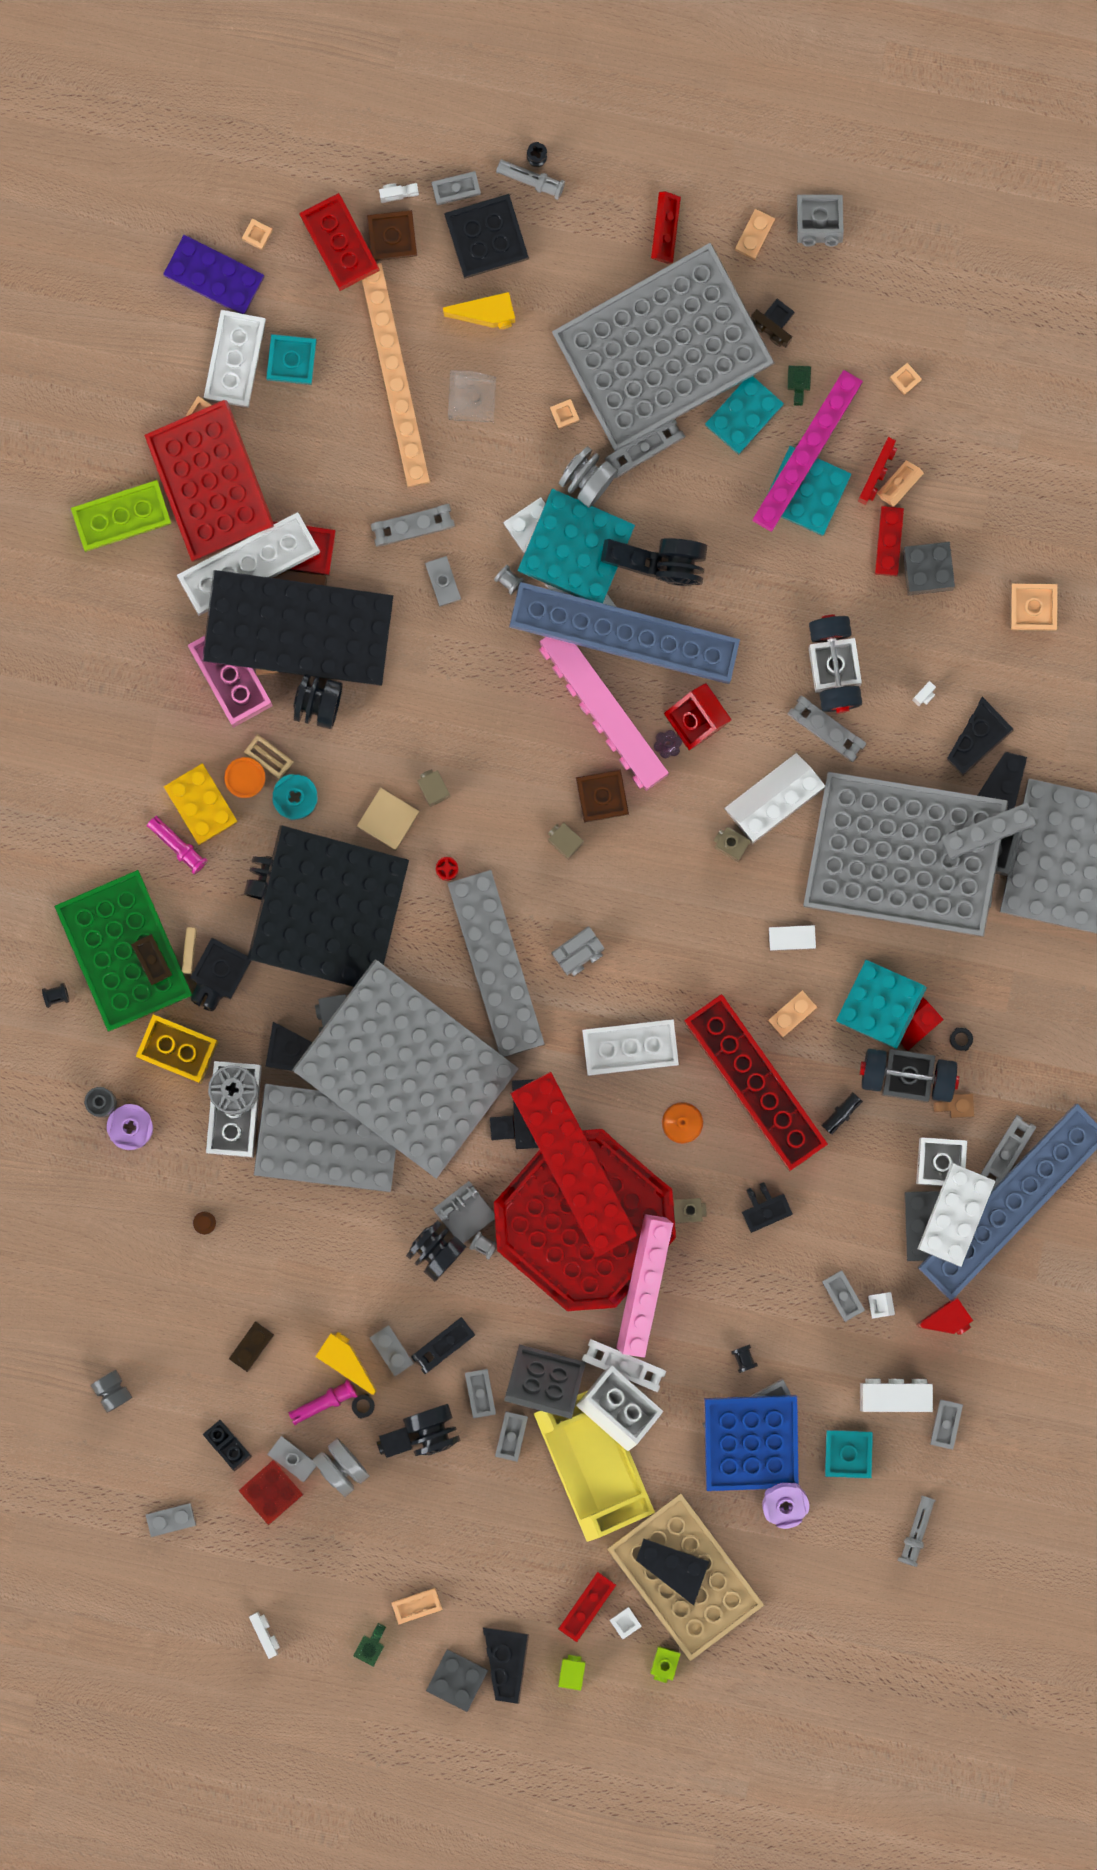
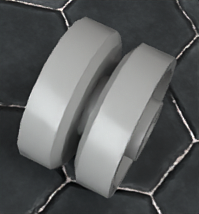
[313,1438,370,1497]

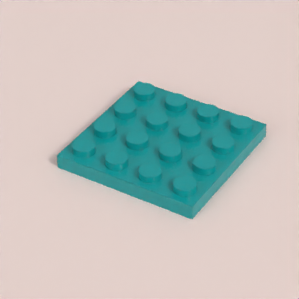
[517,489,635,603]

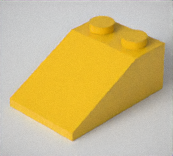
[315,1332,377,1395]

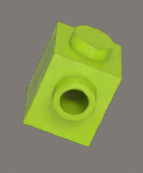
[650,1646,681,1683]

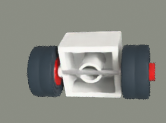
[808,614,862,714]

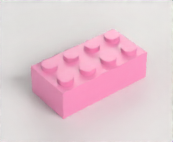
[188,636,273,728]

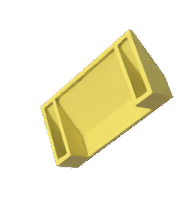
[534,1390,655,1542]

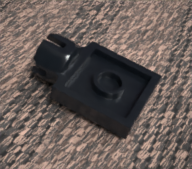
[190,938,251,1011]

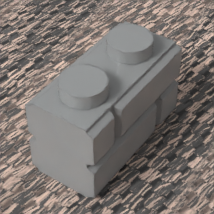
[551,926,605,977]

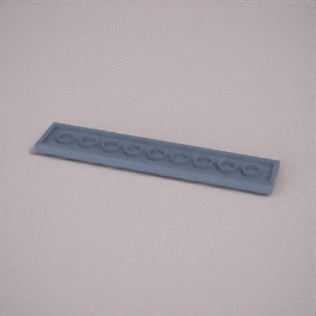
[509,582,740,684]
[918,1104,1097,1301]

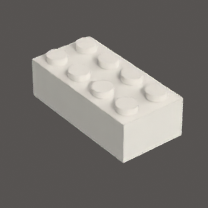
[206,1061,262,1158]

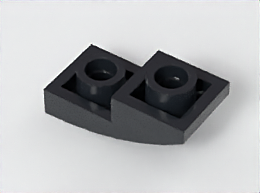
[203,1420,252,1471]

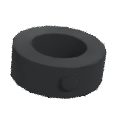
[950,1028,973,1051]
[352,1394,375,1419]

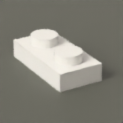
[249,1612,280,1659]

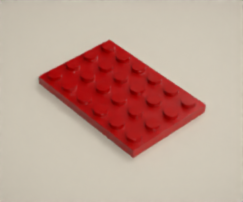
[144,400,274,562]

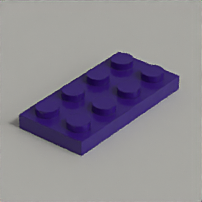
[163,235,265,314]

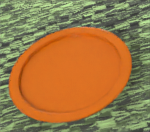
[224,757,265,798]
[662,1102,703,1144]

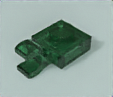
[787,366,811,406]
[353,1623,386,1667]

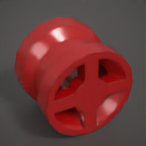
[435,857,459,881]

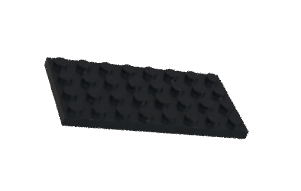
[202,570,394,686]

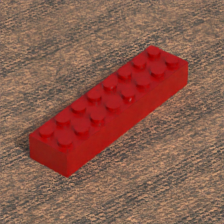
[684,994,828,1172]
[510,1071,637,1257]

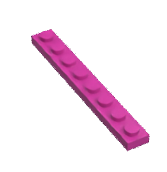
[752,370,863,532]

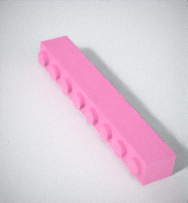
[539,637,669,791]

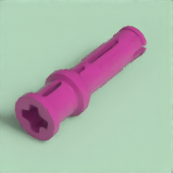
[147,816,208,875]
[288,1379,358,1425]

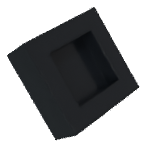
[764,299,795,329]
[490,1116,514,1141]

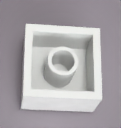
[916,1138,967,1186]

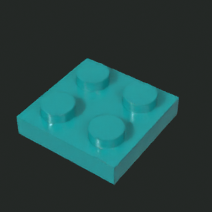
[266,334,317,385]
[825,1430,873,1478]

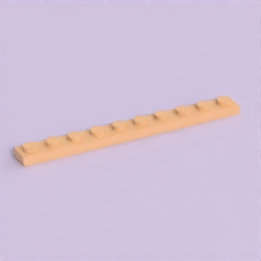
[362,263,430,488]

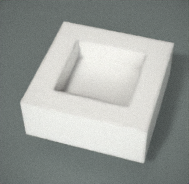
[912,681,936,706]
[868,1292,895,1319]
[610,1607,642,1639]

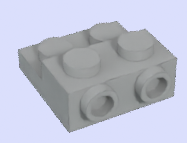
[797,195,844,247]

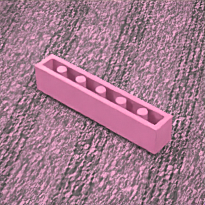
[616,1214,673,1358]

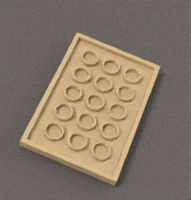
[607,1493,764,1661]

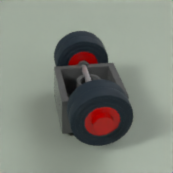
[859,1049,960,1103]

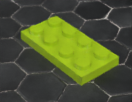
[71,480,172,552]

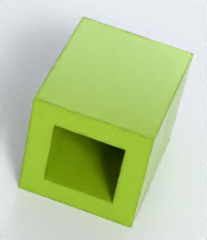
[558,1654,586,1691]

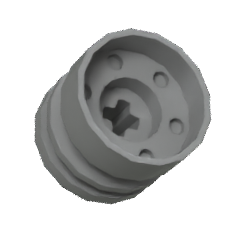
[559,446,618,508]
[208,1065,259,1115]

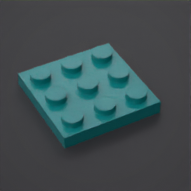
[767,446,852,536]
[836,960,927,1049]

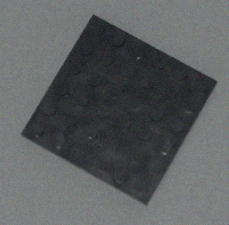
[247,825,409,987]

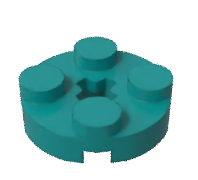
[272,774,318,820]

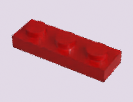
[651,191,681,264]
[858,437,898,505]
[875,506,904,577]
[558,1571,616,1642]

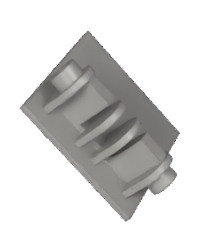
[433,1181,495,1243]

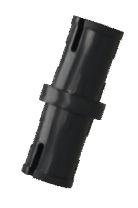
[822,1092,863,1135]

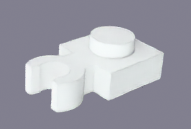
[379,183,419,203]

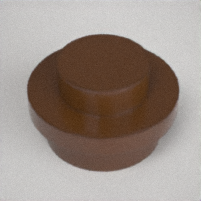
[193,1212,216,1235]

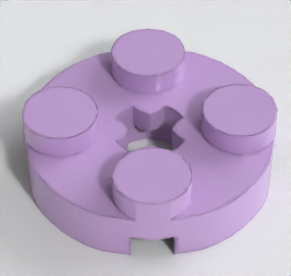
[107,1104,153,1150]
[762,1483,809,1529]

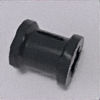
[527,142,547,167]
[42,983,70,1008]
[731,1344,758,1373]

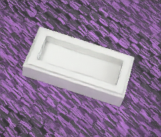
[769,925,816,951]

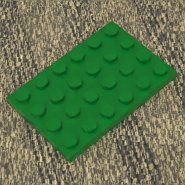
[54,870,192,1032]

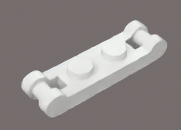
[582,1339,667,1392]

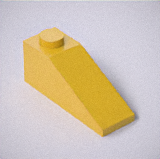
[443,292,515,329]

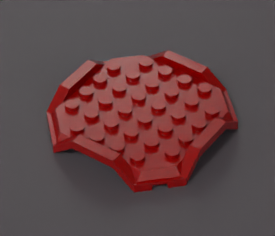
[494,1129,676,1311]

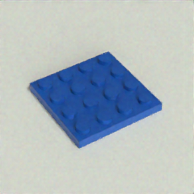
[704,1395,799,1491]

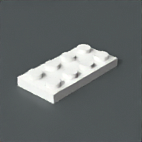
[204,310,266,408]
[582,1019,679,1076]
[918,1163,995,1267]

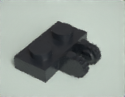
[742,1182,793,1233]

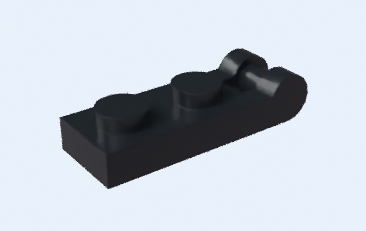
[600,539,662,577]
[411,1317,475,1374]

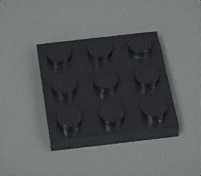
[444,194,529,279]

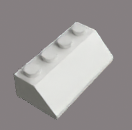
[724,753,825,844]

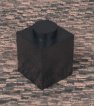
[377,1427,413,1458]

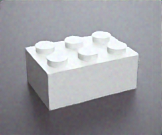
[576,1366,664,1451]
[860,1379,933,1412]

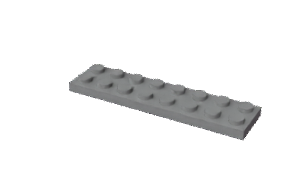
[447,870,545,1057]

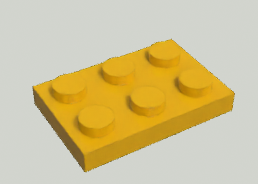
[163,763,238,845]

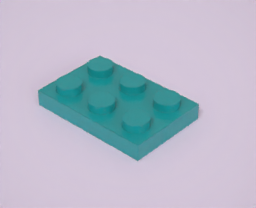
[705,376,784,455]

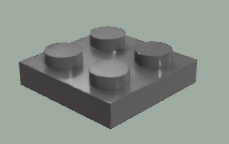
[426,1649,488,1712]

